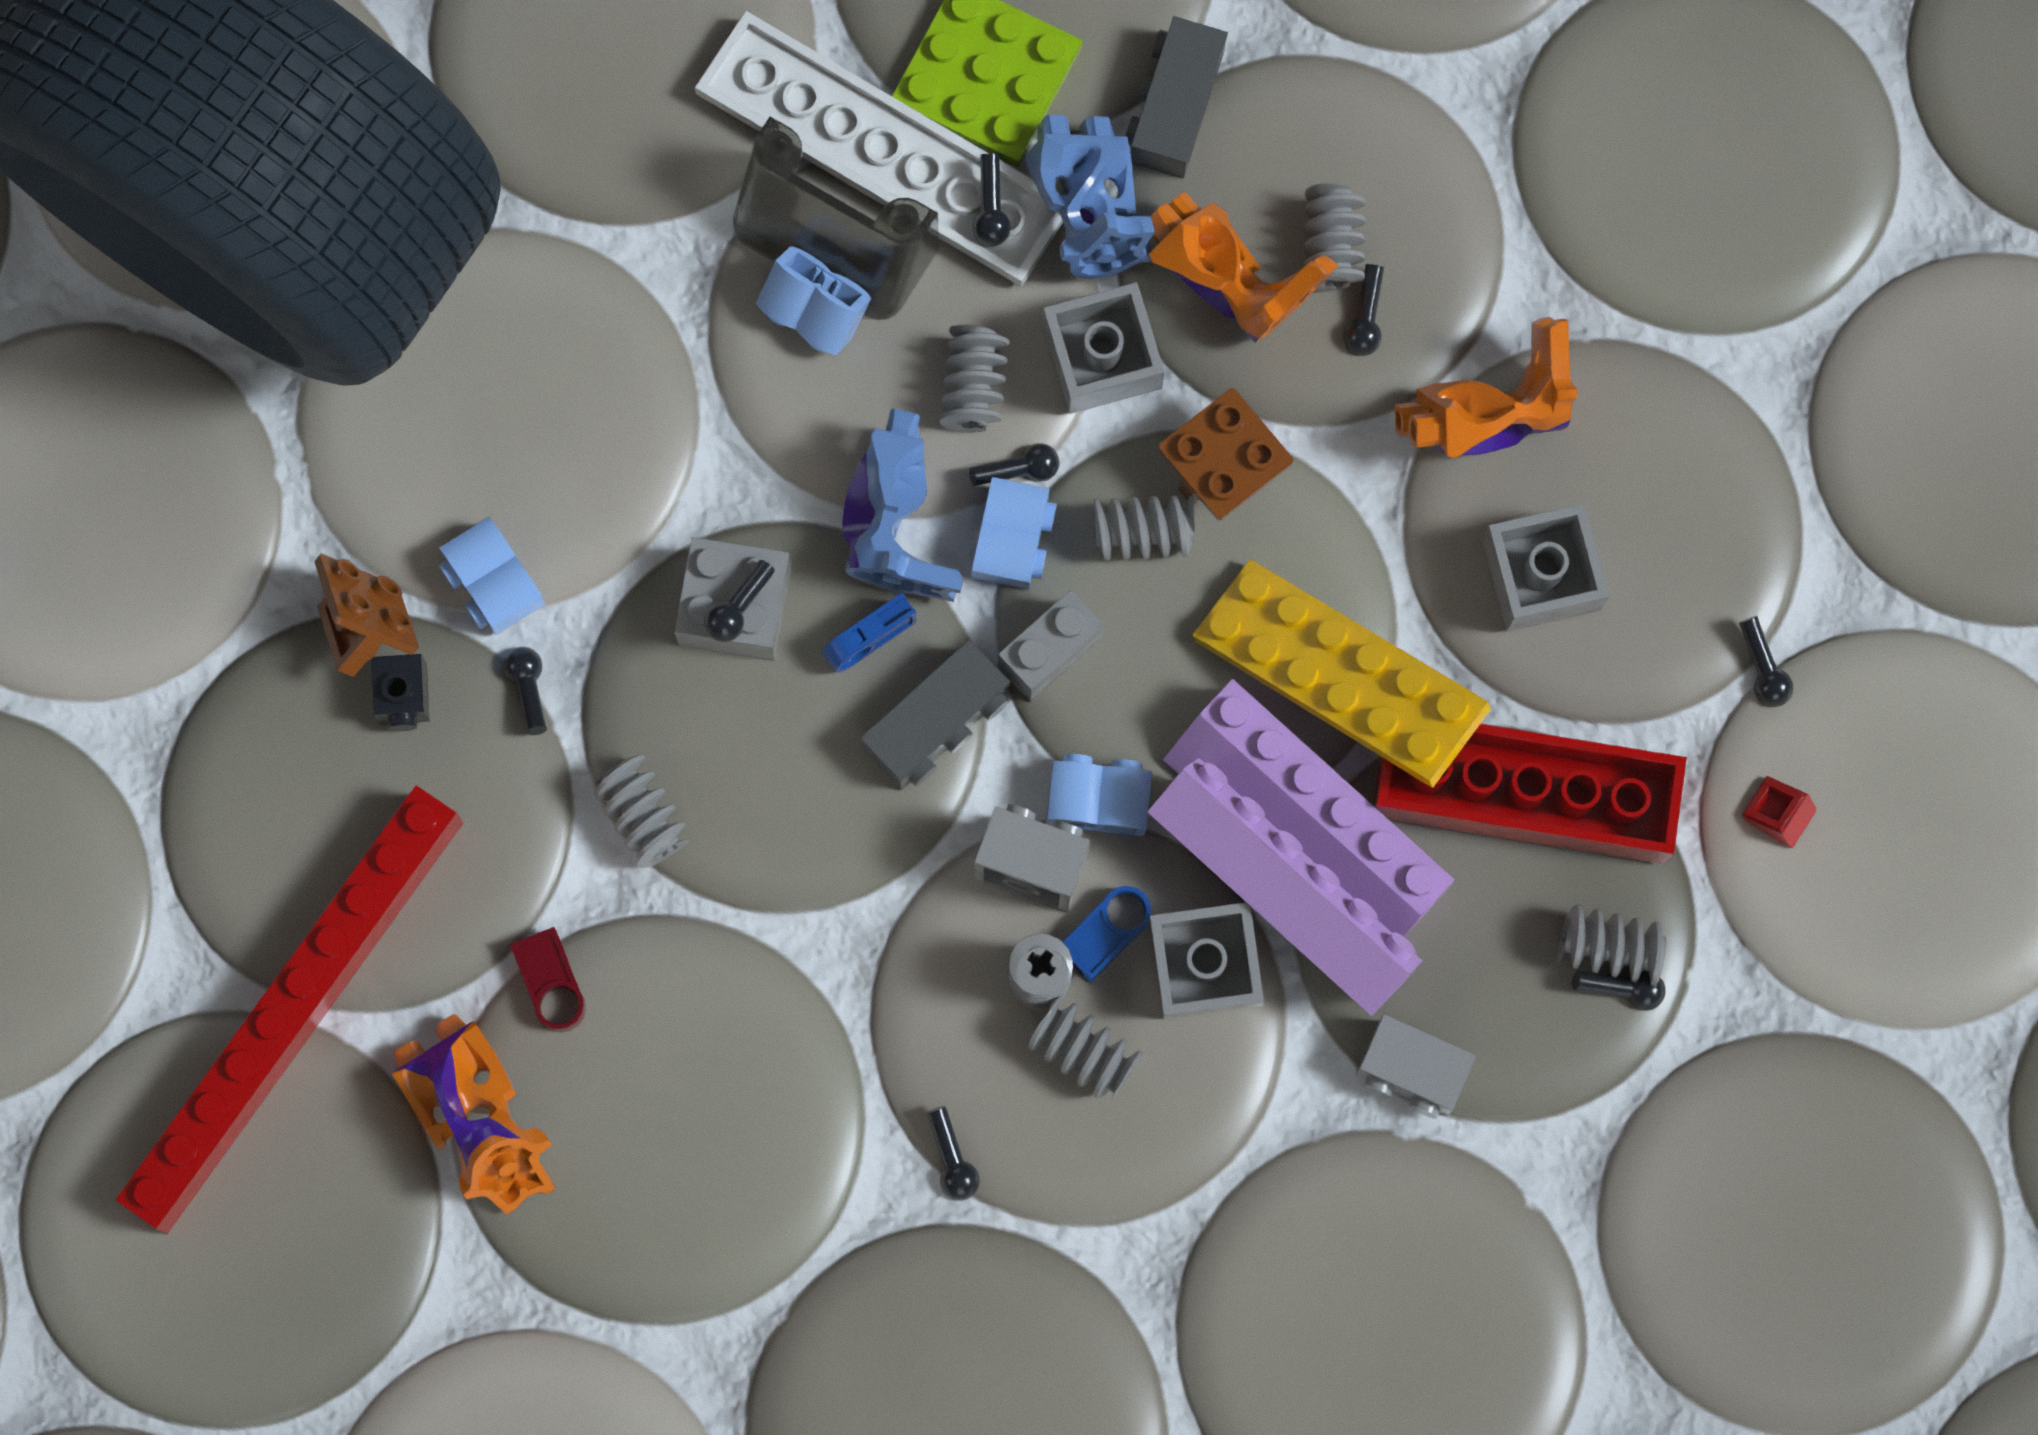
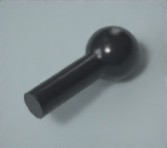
[972,154,1011,247]
[1343,264,1384,356]
[969,443,1060,486]
[704,560,775,642]
[1739,616,1794,707]
[503,647,547,735]
[1572,971,1666,1011]
[927,1106,980,1201]

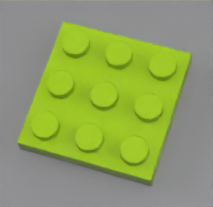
[892,0,1083,168]

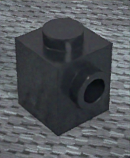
[371,654,430,731]

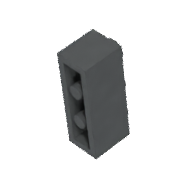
[1125,16,1228,178]
[860,639,1010,790]

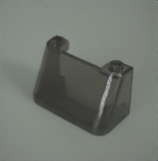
[733,116,939,320]

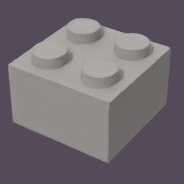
[1042,282,1165,414]
[1482,503,1610,632]
[675,537,791,661]
[974,804,1090,912]
[1150,902,1264,1019]

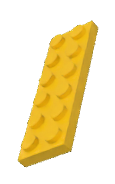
[1193,559,1491,788]

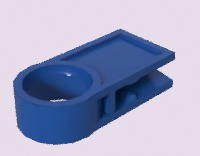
[821,592,916,673]
[1063,886,1151,983]

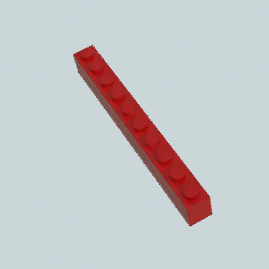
[115,785,463,1234]

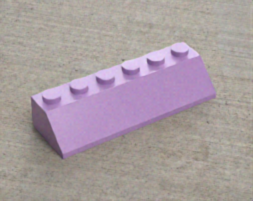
[1163,679,1455,937]
[1147,758,1423,1016]

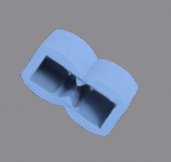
[756,246,871,355]
[972,477,1057,590]
[438,516,545,635]
[1046,754,1152,836]

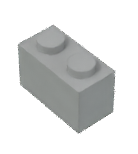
[997,589,1105,702]
[1355,1014,1476,1119]

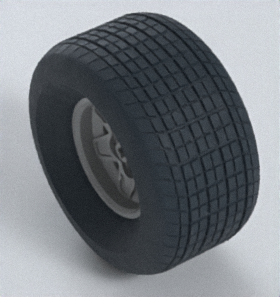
[0,0,501,386]

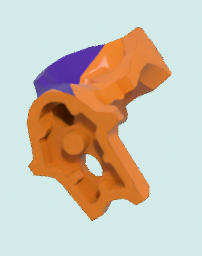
[1149,192,1338,344]
[1394,317,1577,458]
[392,1014,556,1215]

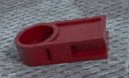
[510,927,586,1033]

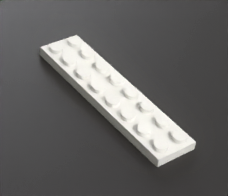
[695,11,1063,287]

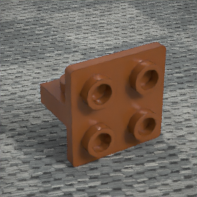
[1159,388,1293,520]
[314,553,419,677]

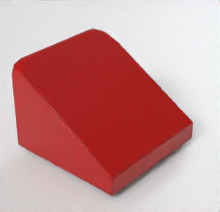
[1741,776,1816,848]

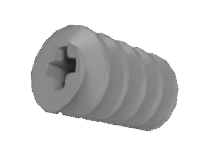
[1304,183,1366,291]
[939,325,1009,433]
[1093,495,1195,560]
[594,754,690,868]
[1557,904,1667,987]
[1008,934,1073,1009]
[1028,997,1143,1099]

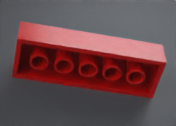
[1372,724,1687,864]

